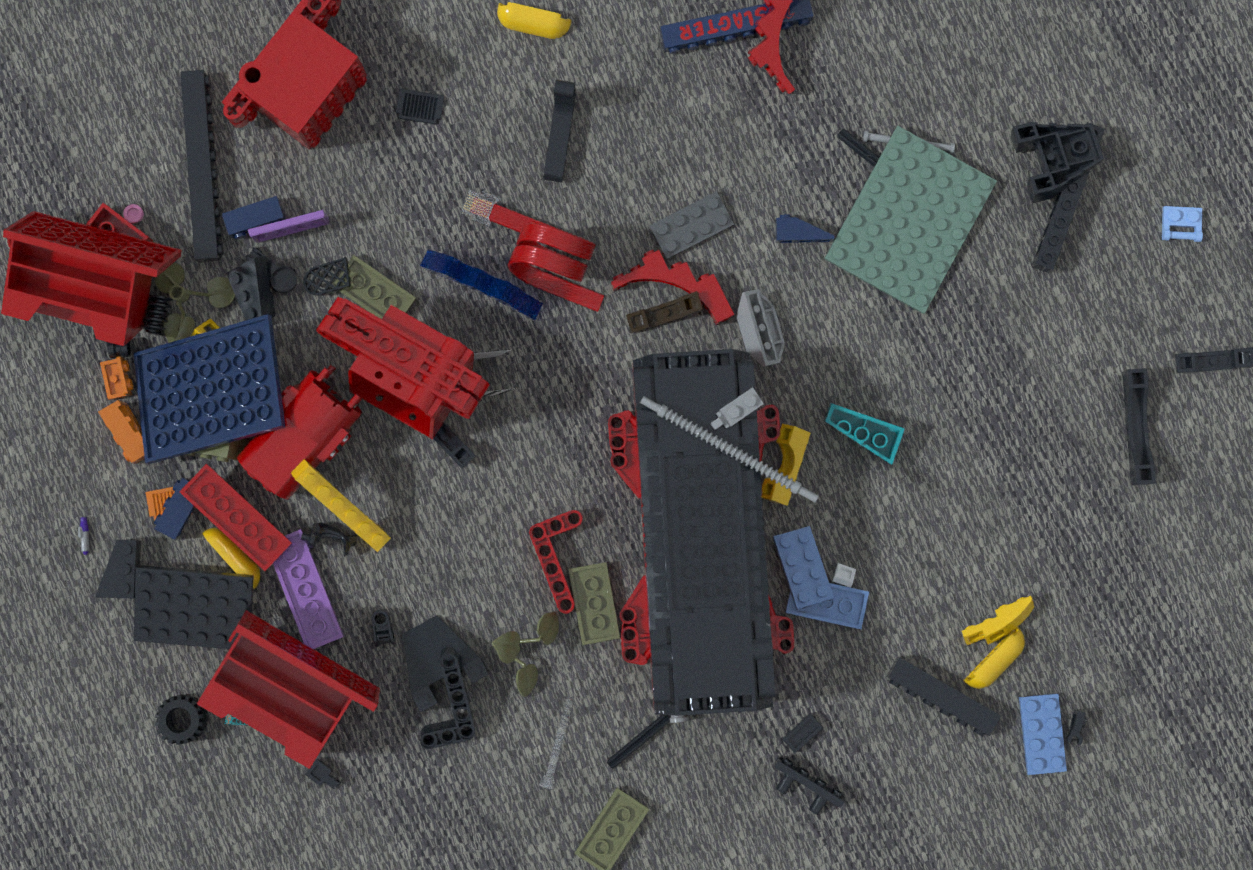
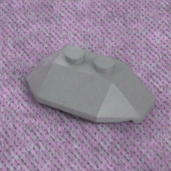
[736,289,785,367]

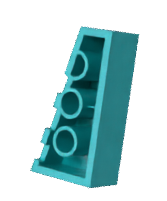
[824,403,905,465]

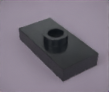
[782,713,824,753]

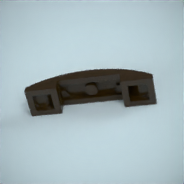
[626,291,703,333]

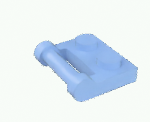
[1162,206,1203,242]

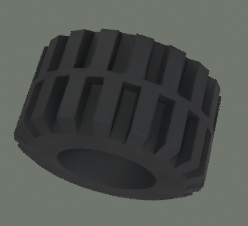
[155,694,208,745]

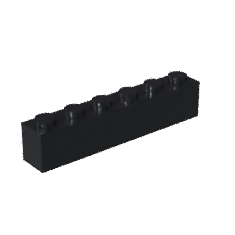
[886,657,1001,737]

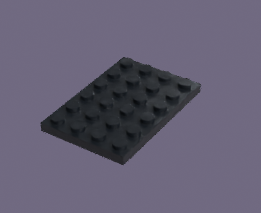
[134,565,254,649]

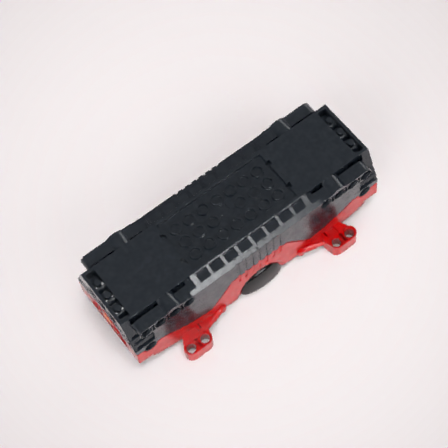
[608,349,794,716]

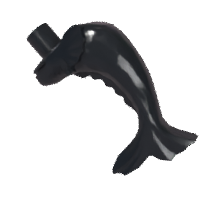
[301,522,358,557]

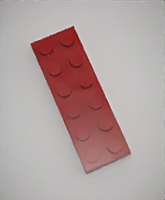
[179,464,292,571]

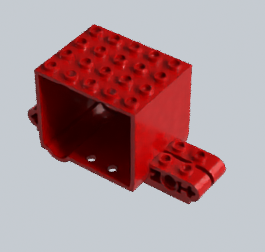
[222,0,367,150]
[316,297,490,440]

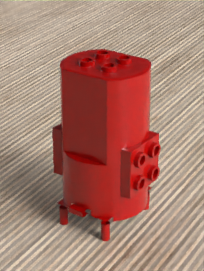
[237,365,362,500]

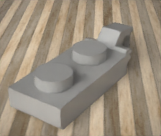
[711,387,764,430]

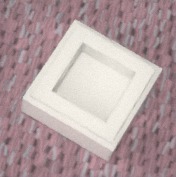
[833,563,856,588]

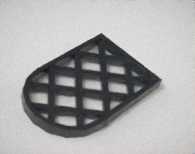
[303,257,351,296]

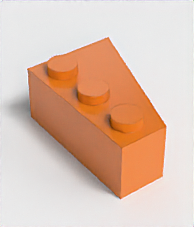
[98,400,145,464]

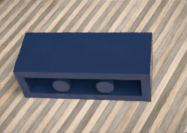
[222,196,286,239]
[154,478,195,540]

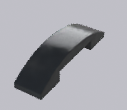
[1175,347,1253,373]
[411,415,476,469]

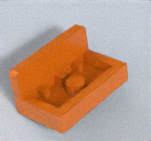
[100,356,134,400]

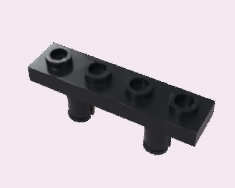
[774,756,845,815]

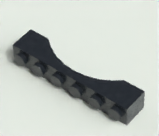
[1122,368,1156,486]

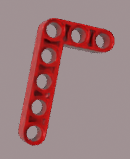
[529,510,583,614]

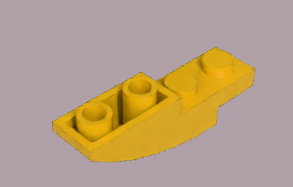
[962,596,1034,645]

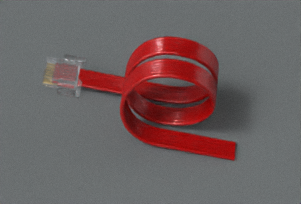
[461,190,604,312]

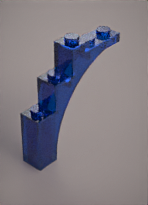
[420,249,543,320]

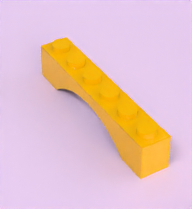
[291,459,391,552]

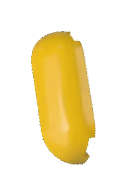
[497,2,572,39]
[202,527,260,589]
[963,627,1025,689]

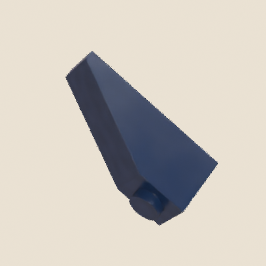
[775,214,834,243]

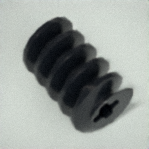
[141,295,173,337]

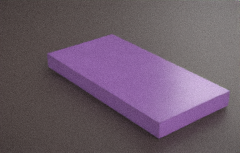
[248,210,330,243]

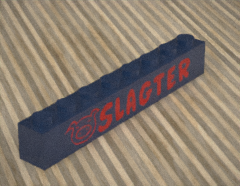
[660,0,813,54]

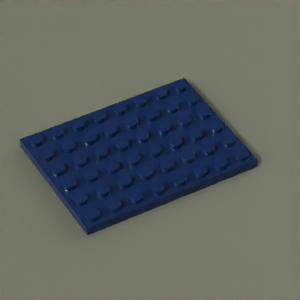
[133,314,285,464]

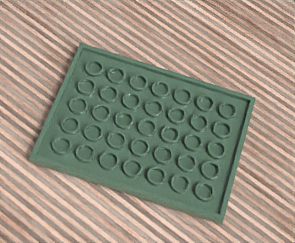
[824,126,997,314]

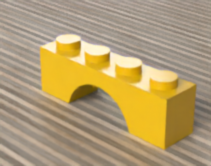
[761,424,811,506]

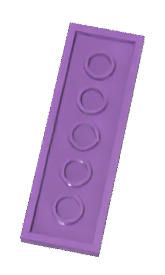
[273,529,344,649]

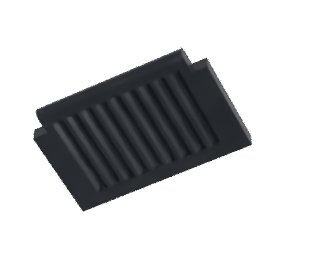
[396,88,444,125]

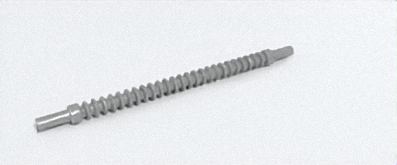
[640,396,819,503]

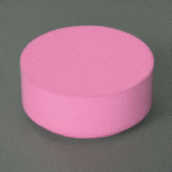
[123,204,144,224]

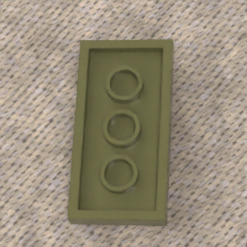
[333,255,417,319]
[569,562,620,645]
[574,787,649,870]

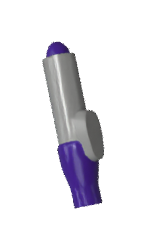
[78,517,89,555]

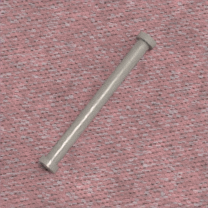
[863,130,955,155]

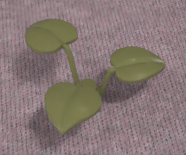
[154,262,235,343]
[492,611,559,697]

